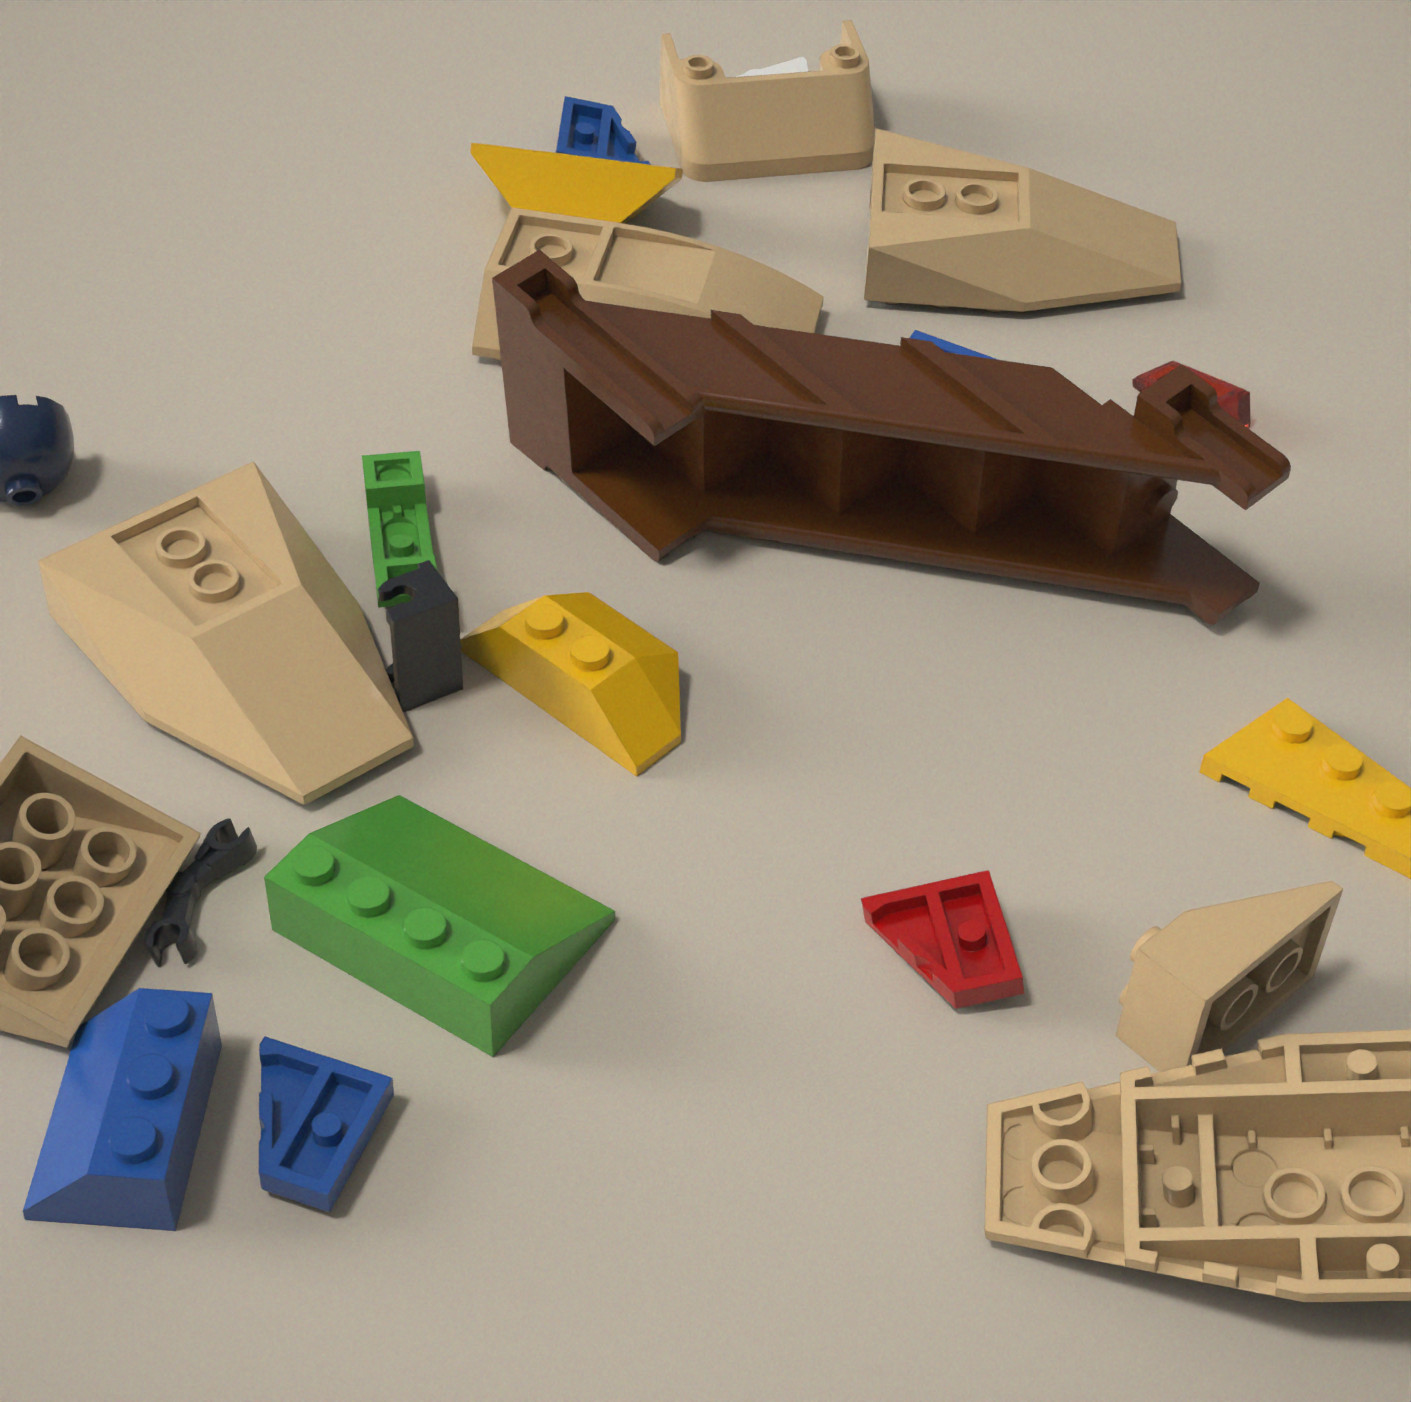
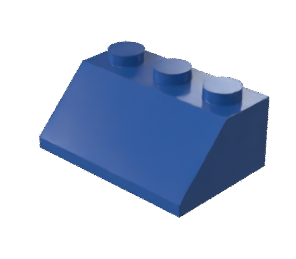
[22,988,222,1231]

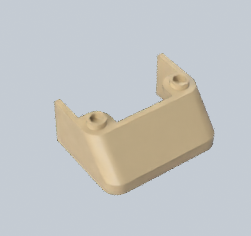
[660,20,875,182]

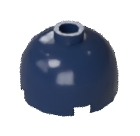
[0,395,74,506]

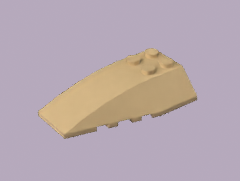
[984,1029,1411,1302]

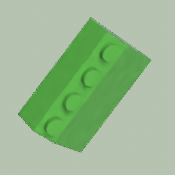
[264,795,615,1057]

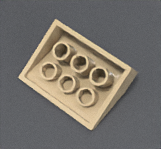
[0,735,201,1047]

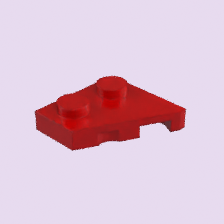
[861,870,1024,1009]

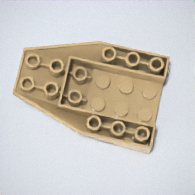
[864,128,1181,312]
[38,461,414,805]

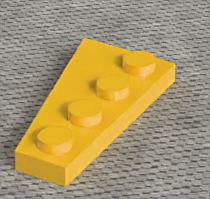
[1199,698,1411,879]

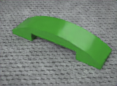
[362,451,437,608]

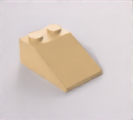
[1116,881,1343,1072]

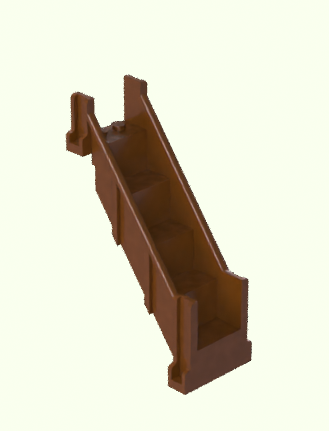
[492,250,1291,625]

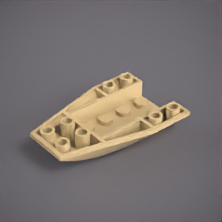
[472,208,824,361]

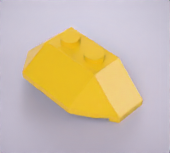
[470,143,683,224]
[460,592,681,777]

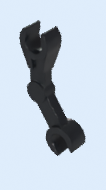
[145,818,257,967]

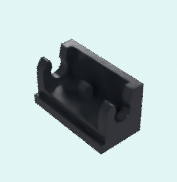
[378,560,463,712]

